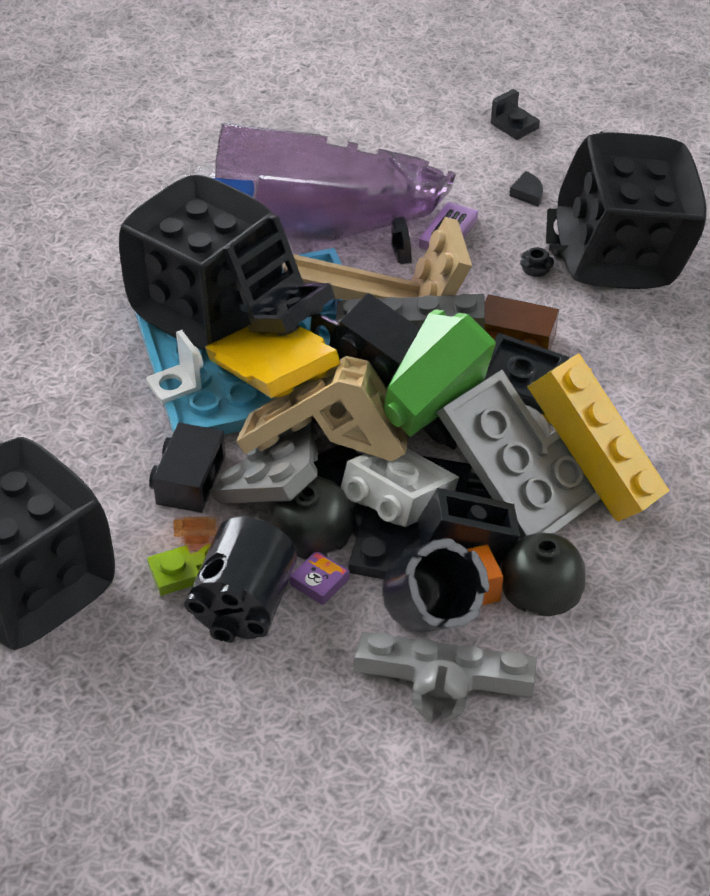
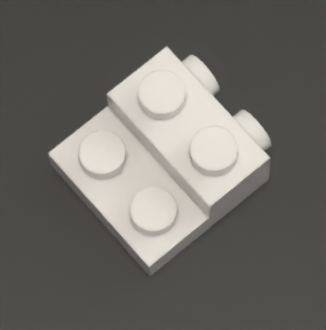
[341,448,459,527]

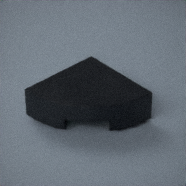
[509,171,543,207]
[391,216,412,264]

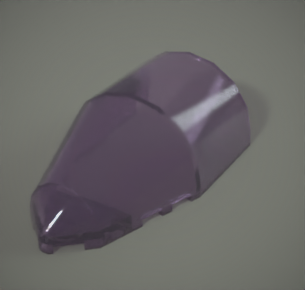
[215,123,456,242]

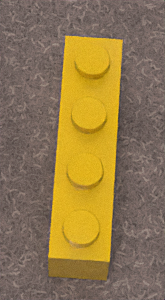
[527,353,670,522]

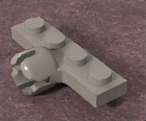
[354,632,537,722]

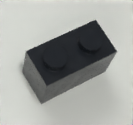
[149,423,226,513]
[418,488,520,566]

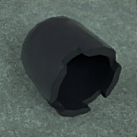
[382,539,489,633]

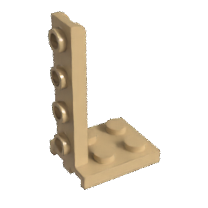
[282,217,472,300]

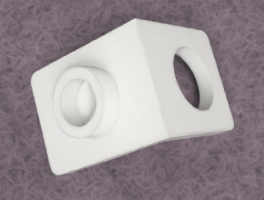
[146,330,203,404]

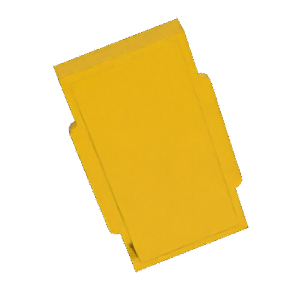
[205,326,341,398]

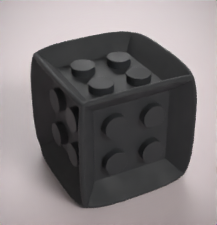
[556,132,707,289]
[119,175,282,350]
[0,437,115,650]

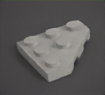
[209,422,318,503]

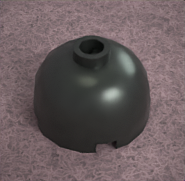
[271,476,354,559]
[502,532,586,617]

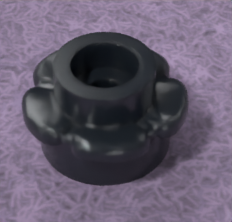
[520,247,554,277]

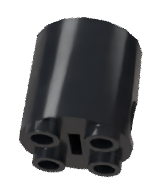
[184,517,297,643]

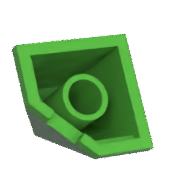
[383,310,496,436]

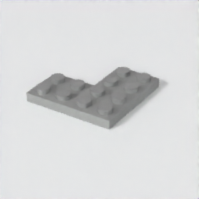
[436,370,601,540]

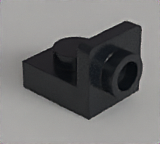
[491,89,540,140]

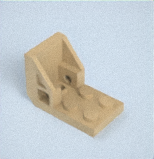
[236,356,409,462]

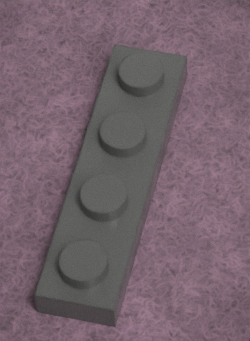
[336,294,485,329]

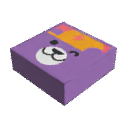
[290,552,349,605]

